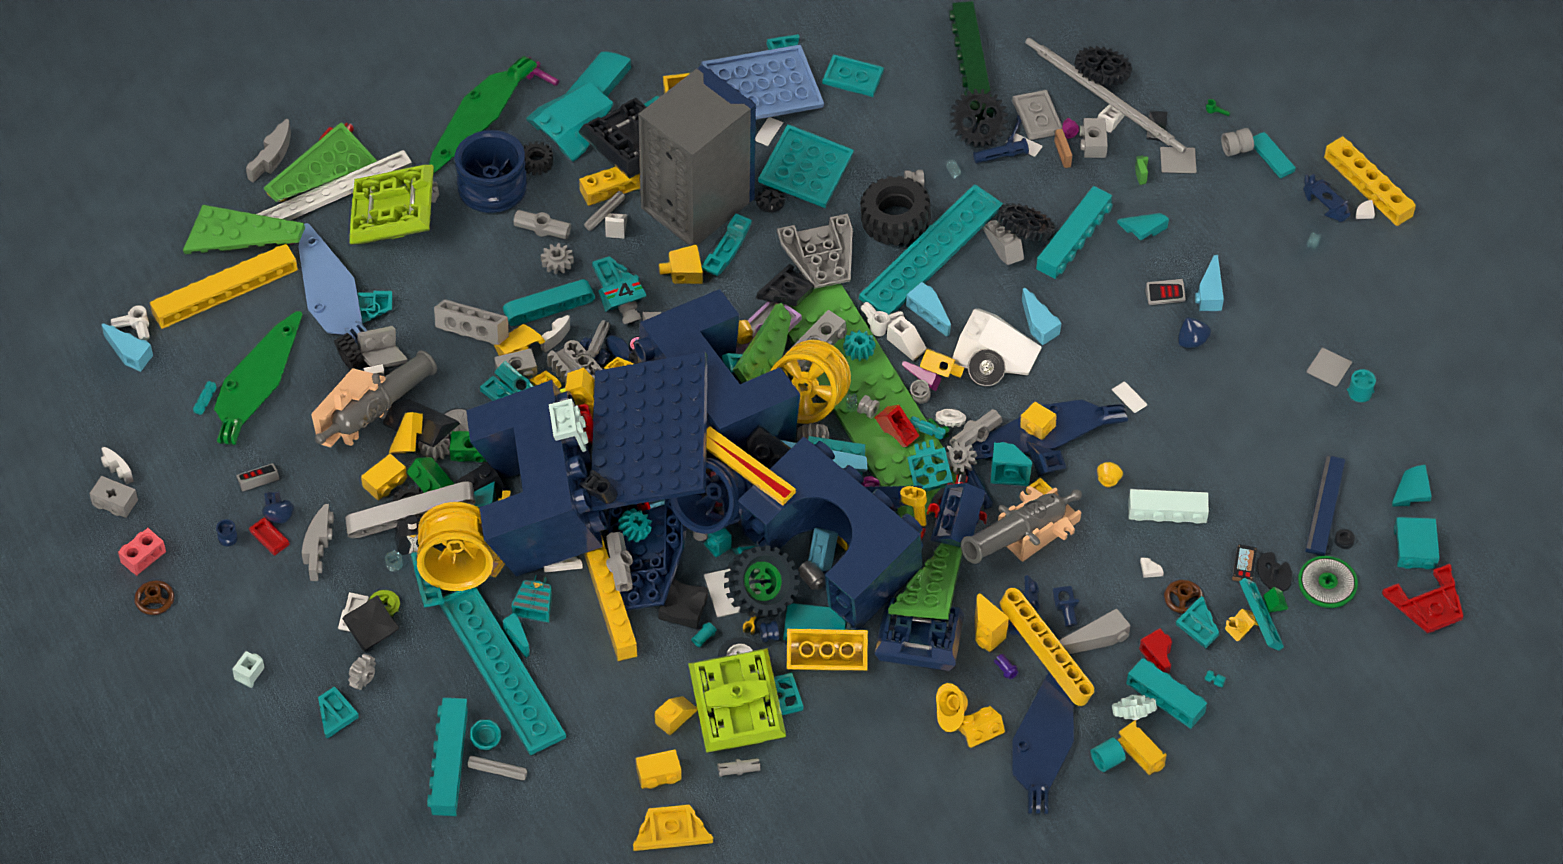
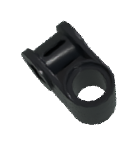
[579,469,618,504]

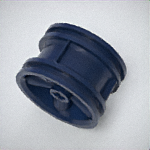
[455,130,527,213]
[669,453,754,534]

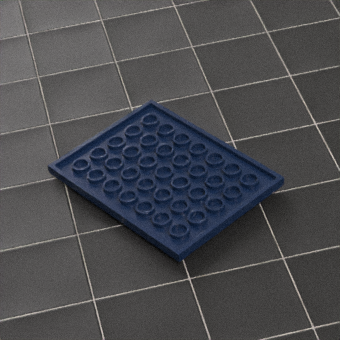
[591,351,708,511]

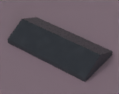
[382,399,460,448]

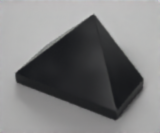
[1146,110,1167,141]

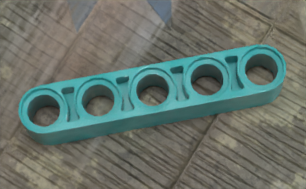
[503,279,595,326]

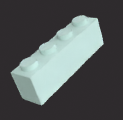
[1128,489,1209,524]

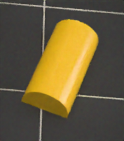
[787,629,868,671]

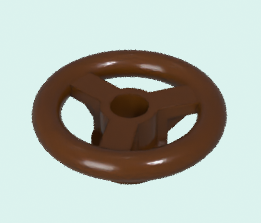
[134,580,174,615]
[1164,580,1203,614]

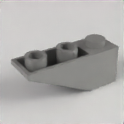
[982,220,1024,265]

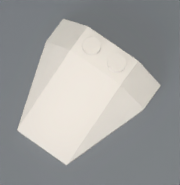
[953,308,1042,375]

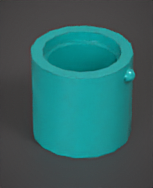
[1347,369,1376,402]
[1090,737,1126,772]

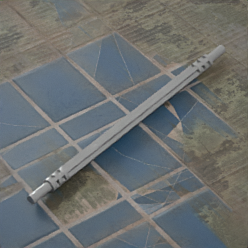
[1025,38,1187,153]

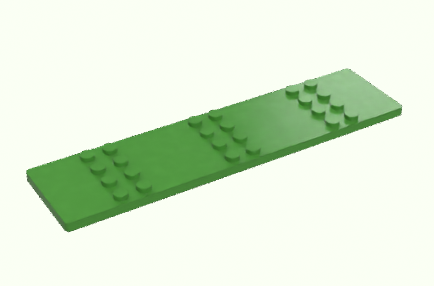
[767,283,960,518]

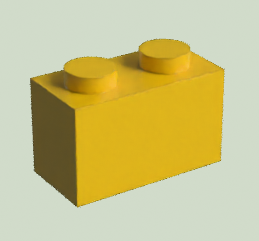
[361,454,407,500]
[636,749,682,789]

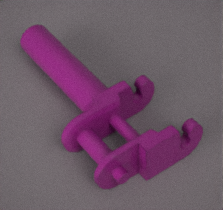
[527,56,559,86]

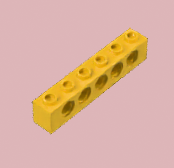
[1324,136,1416,226]

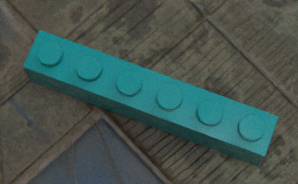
[1036,186,1113,279]
[427,698,468,816]

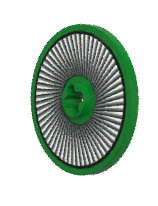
[1298,556,1358,608]

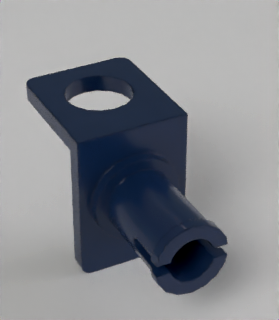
[1052,586,1079,627]

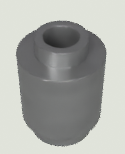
[798,561,826,590]

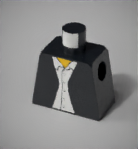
[395,515,434,556]

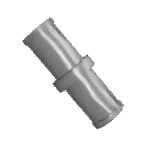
[717,758,760,777]

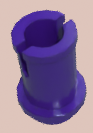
[994,654,1018,679]

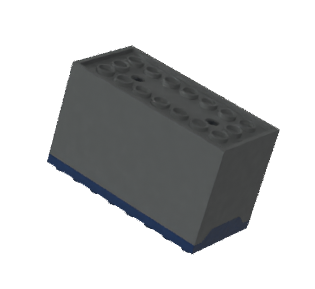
[638,65,756,246]

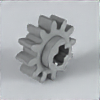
[541,243,574,274]
[943,441,977,475]
[348,654,376,690]

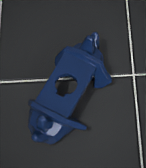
[1303,174,1351,222]

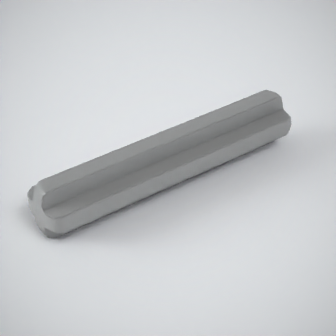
[584,191,625,231]
[587,320,610,358]
[468,756,527,780]

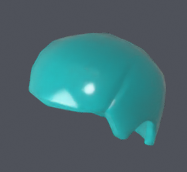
[470,719,501,750]

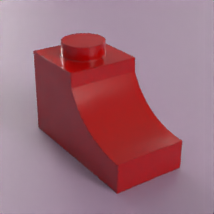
[874,405,919,447]
[1139,628,1172,674]

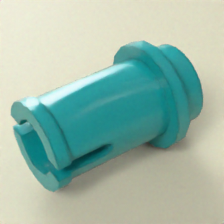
[691,622,717,648]

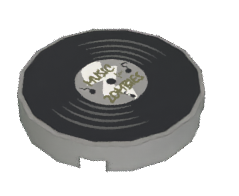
[967,348,1006,386]

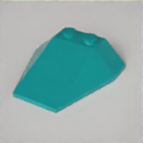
[526,82,614,162]

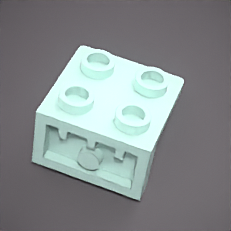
[549,399,588,452]

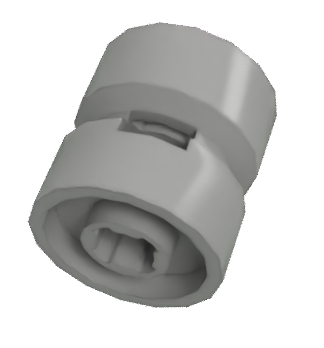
[1221,128,1254,156]

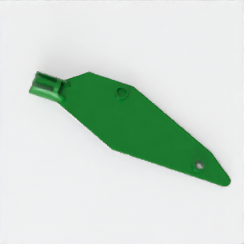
[429,55,537,174]
[214,311,303,445]

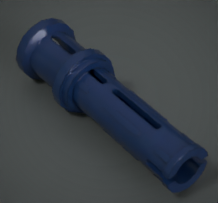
[973,138,1029,164]

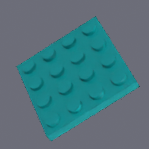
[758,124,854,208]

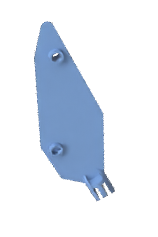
[298,223,368,345]

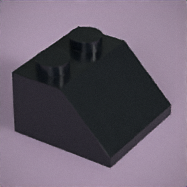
[455,462,507,501]

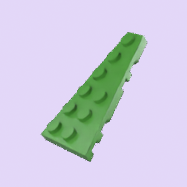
[264,122,377,202]
[183,205,305,254]
[733,303,792,383]
[888,543,962,620]

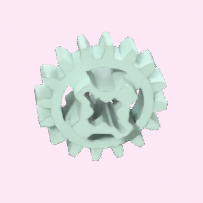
[1112,695,1157,720]

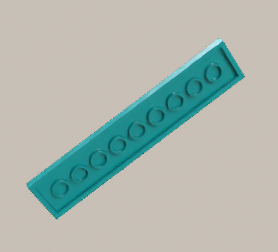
[859,184,1003,315]
[440,587,566,755]

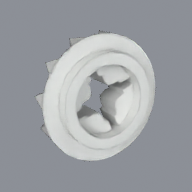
[936,409,966,427]

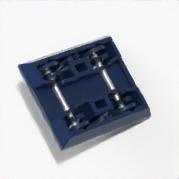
[875,598,964,671]

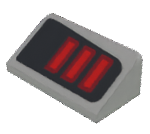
[1145,279,1185,305]
[236,463,279,492]

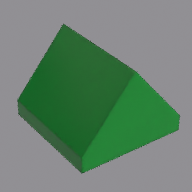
[1263,587,1288,613]

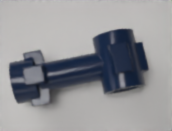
[580,337,611,367]

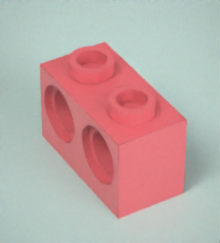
[118,528,166,576]

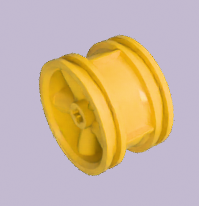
[770,340,851,424]
[417,502,493,591]

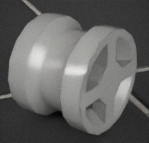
[857,395,880,419]

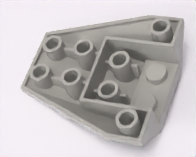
[776,214,853,289]

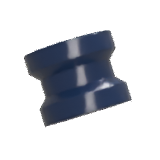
[760,621,779,642]

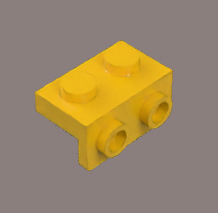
[958,706,1005,748]

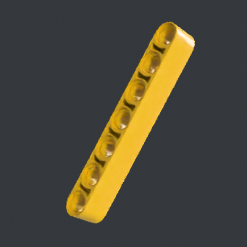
[1000,588,1094,706]

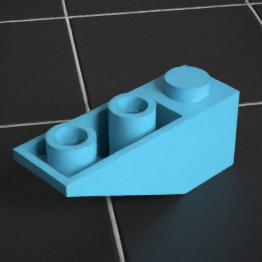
[1022,288,1061,345]
[102,323,153,372]

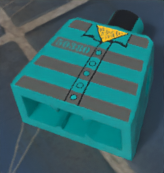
[512,574,552,622]

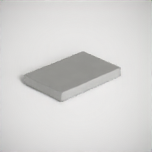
[1012,90,1062,140]

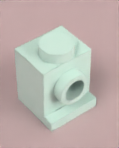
[232,651,264,688]

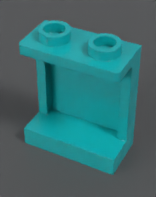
[1394,517,1439,569]

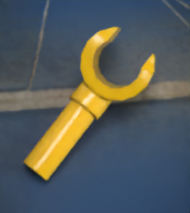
[743,616,757,635]

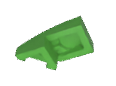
[1135,155,1148,185]

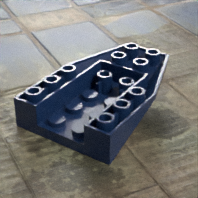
[608,499,687,610]

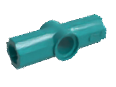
[494,361,533,393]

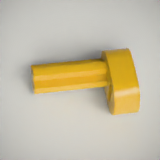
[900,486,927,526]

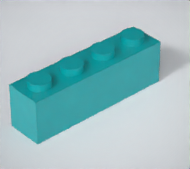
[1126,658,1207,729]

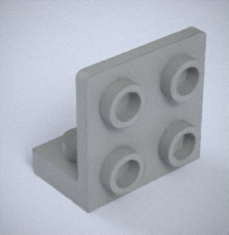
[358,326,407,368]

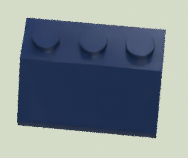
[930,483,985,547]

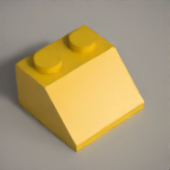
[975,593,1009,652]

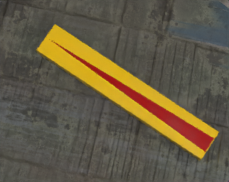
[706,426,796,506]

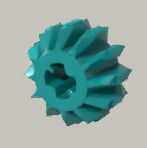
[843,330,876,362]
[618,508,652,542]

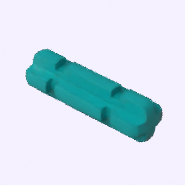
[193,381,217,415]
[910,416,946,439]

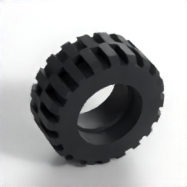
[860,176,931,246]

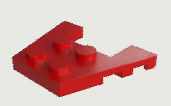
[1382,564,1463,633]

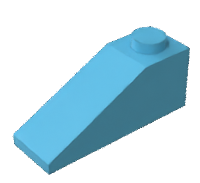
[1195,255,1224,311]
[906,282,951,337]

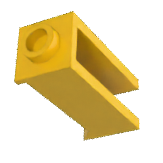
[1117,720,1167,775]

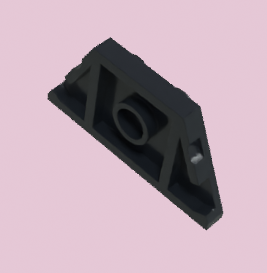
[756,264,814,306]

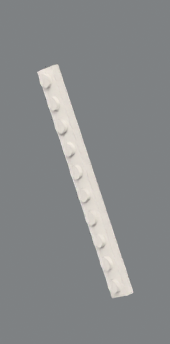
[257,150,412,220]

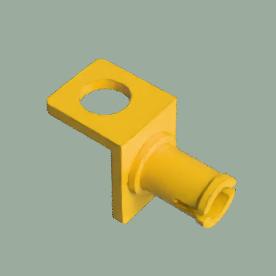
[1225,609,1259,641]

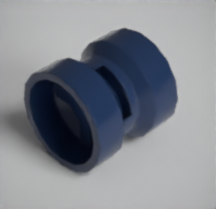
[216,519,238,546]

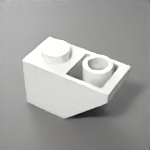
[887,316,927,361]

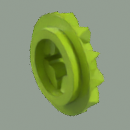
[369,590,400,617]

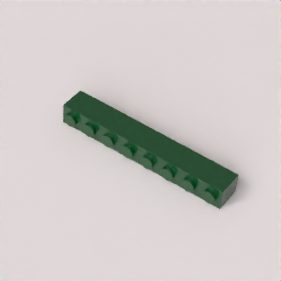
[949,1,994,122]

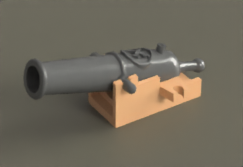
[311,350,437,447]
[961,486,1082,564]

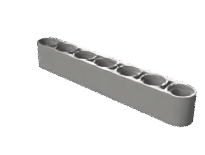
[345,482,475,538]

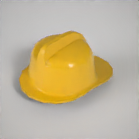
[936,683,968,732]

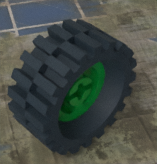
[724,545,799,618]

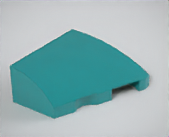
[1117,213,1169,240]
[357,291,392,323]
[1392,465,1432,507]

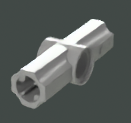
[513,210,571,239]
[950,409,1002,447]
[606,532,633,592]

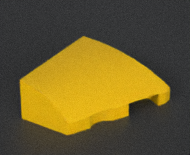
[494,324,545,356]
[389,412,423,454]

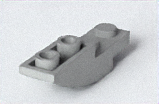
[246,119,291,183]
[302,504,334,581]

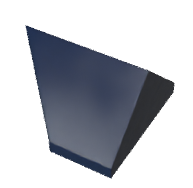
[1026,441,1066,477]

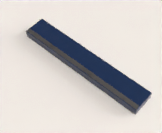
[1305,455,1345,556]

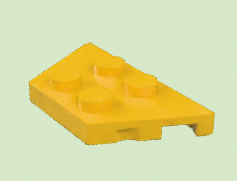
[633,805,713,851]

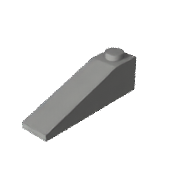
[1059,608,1131,654]

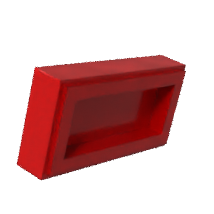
[249,517,289,556]

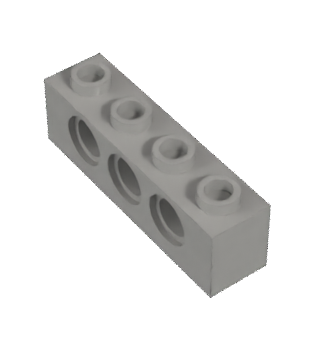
[434,300,509,345]
[787,310,847,378]

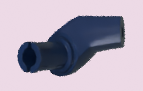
[605,335,632,361]

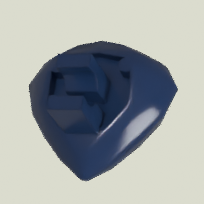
[1178,317,1211,348]
[262,491,294,524]

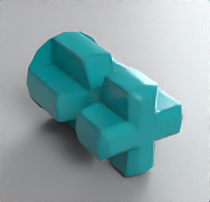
[1204,670,1226,688]

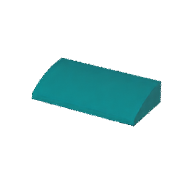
[567,52,631,97]

